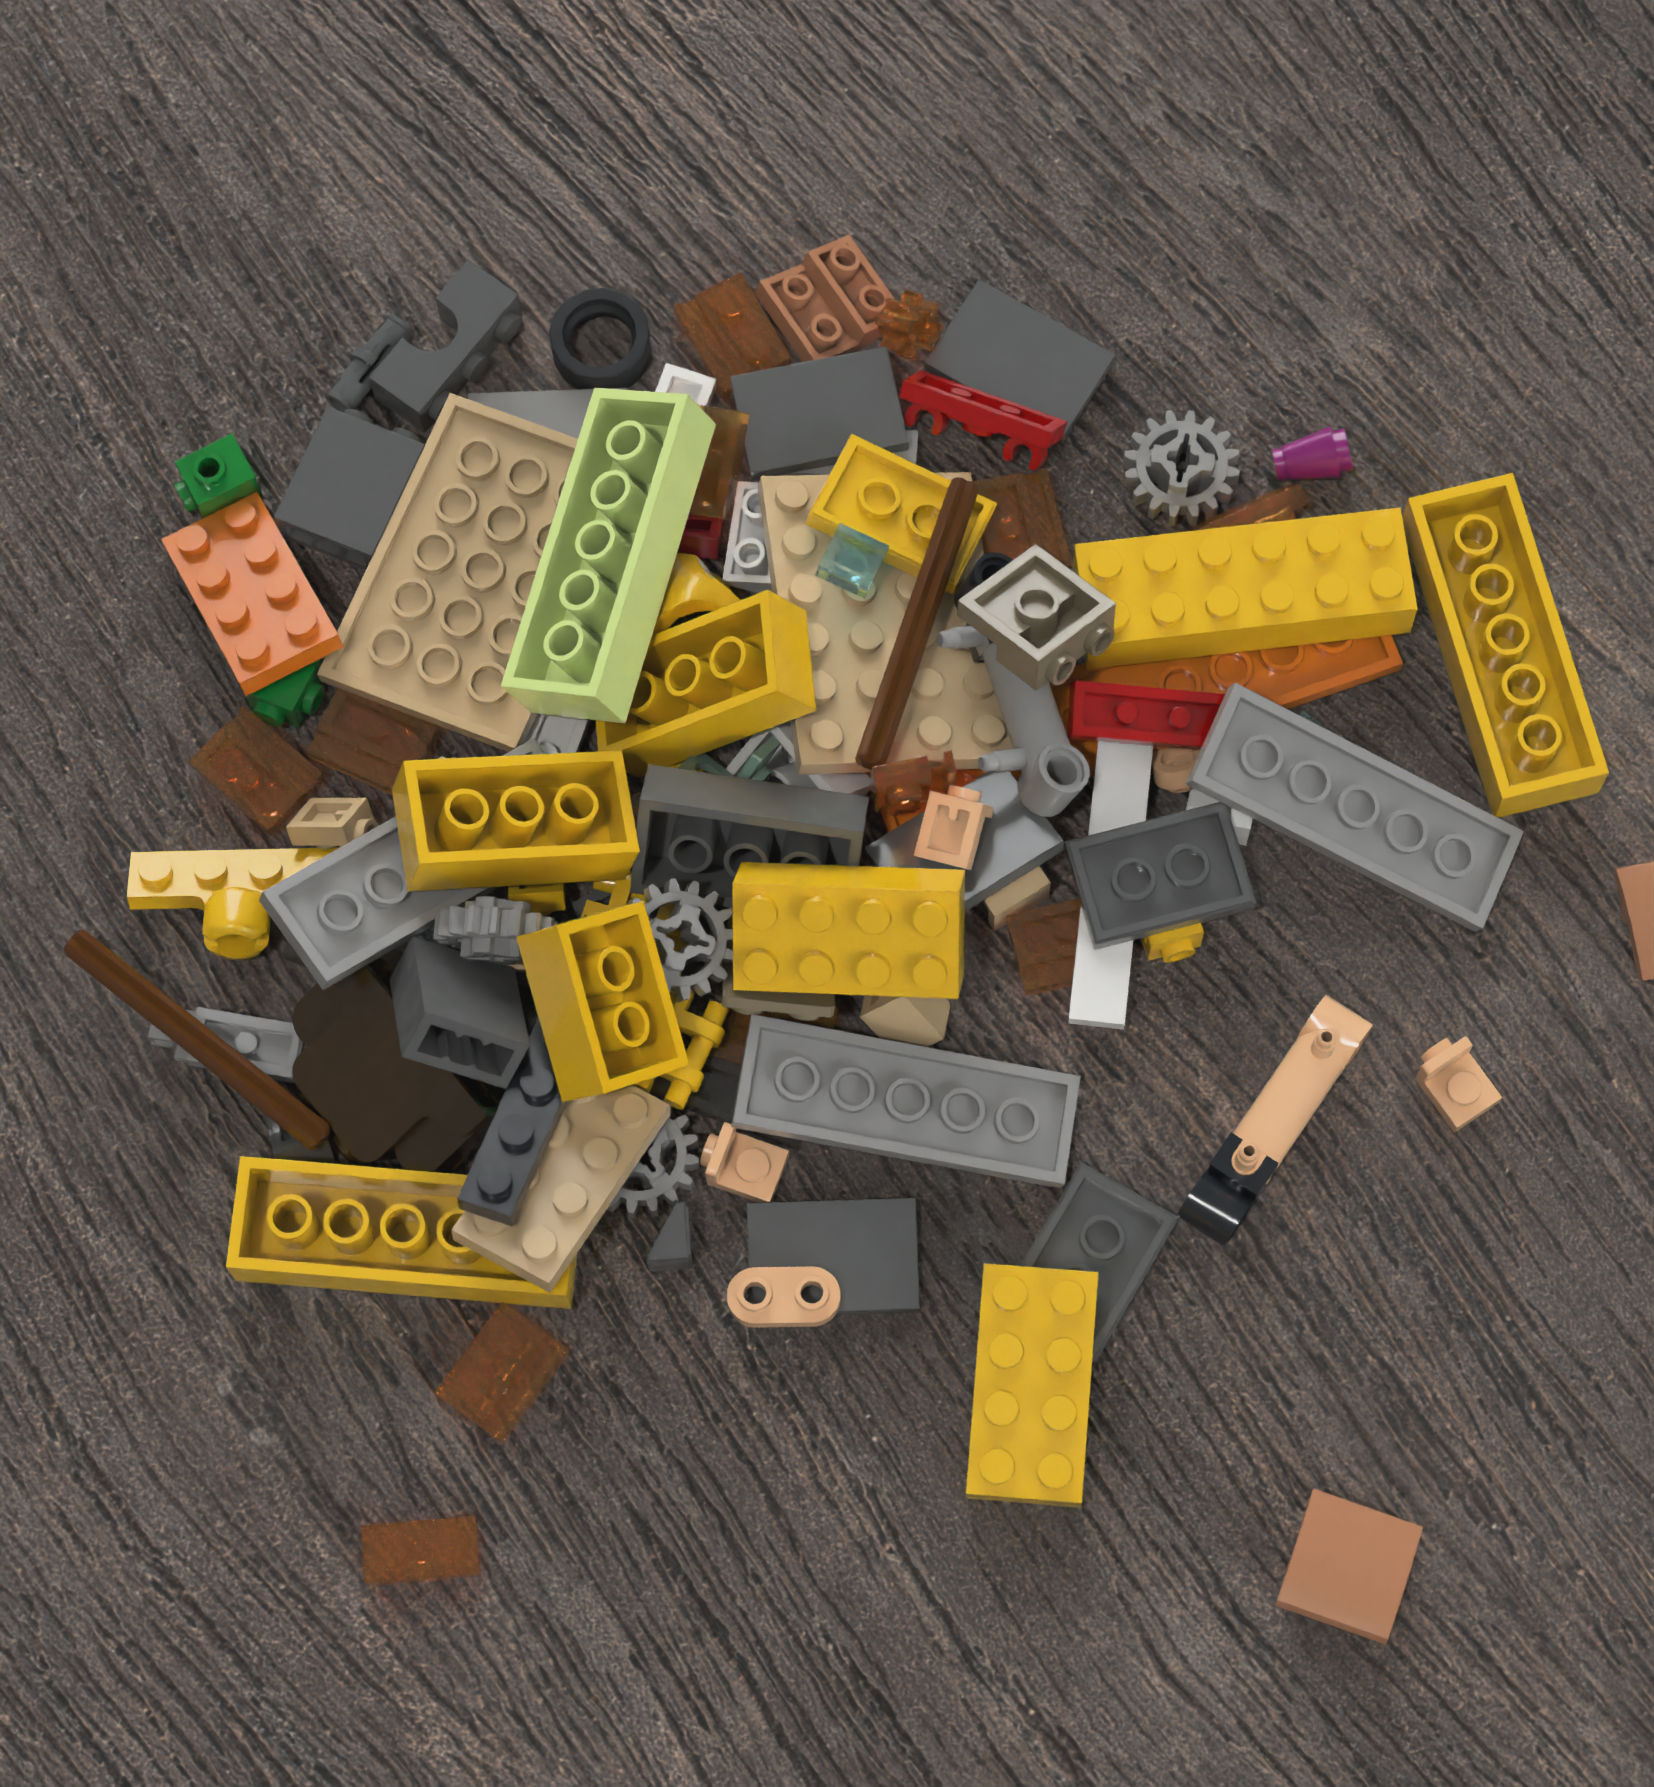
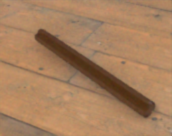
[855,477,979,772]
[64,929,331,1151]

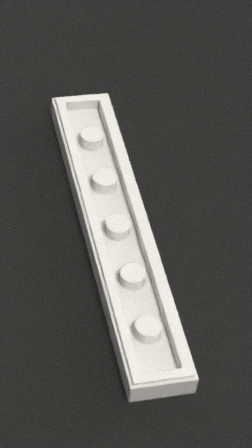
[1068,741,1153,1030]

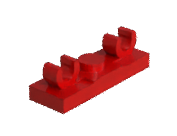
[899,370,1067,470]
[1068,680,1225,750]

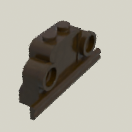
[292,956,501,1174]

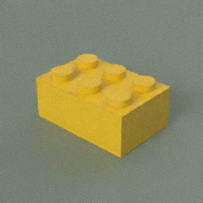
[516,901,689,1102]

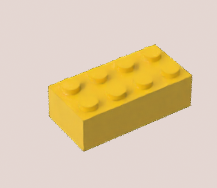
[596,590,816,778]
[392,750,640,892]
[732,862,965,999]
[966,1263,1098,1508]

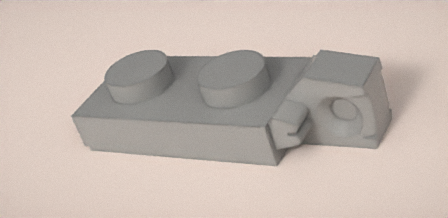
[148,1007,305,1084]

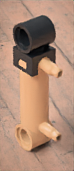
[1177,994,1373,1247]

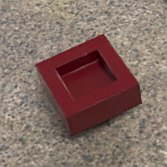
[677,514,724,561]

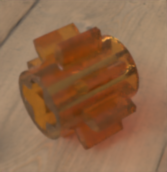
[875,290,944,360]

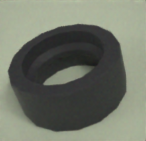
[549,287,652,389]

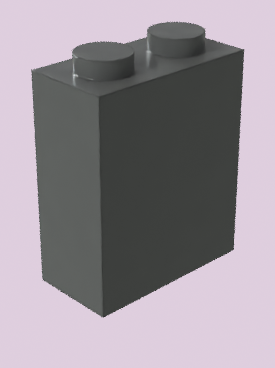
[274,406,425,570]
[389,936,530,1089]

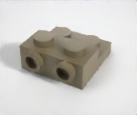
[957,544,1116,691]

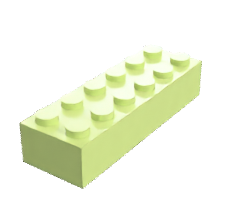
[501,388,716,723]

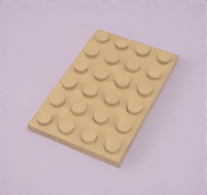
[317,393,578,752]
[758,472,1013,775]

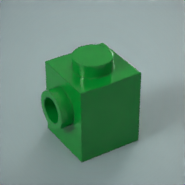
[173,433,263,519]
[246,658,325,729]

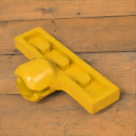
[127,847,340,960]

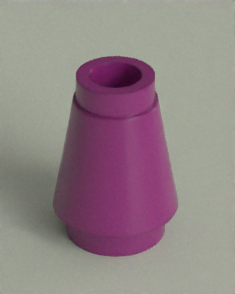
[1272,426,1353,481]

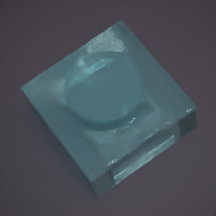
[815,523,889,599]

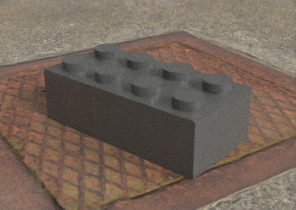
[630,764,869,907]

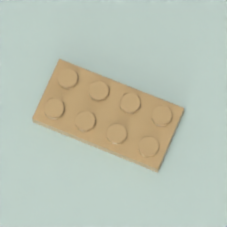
[451,1085,670,1293]

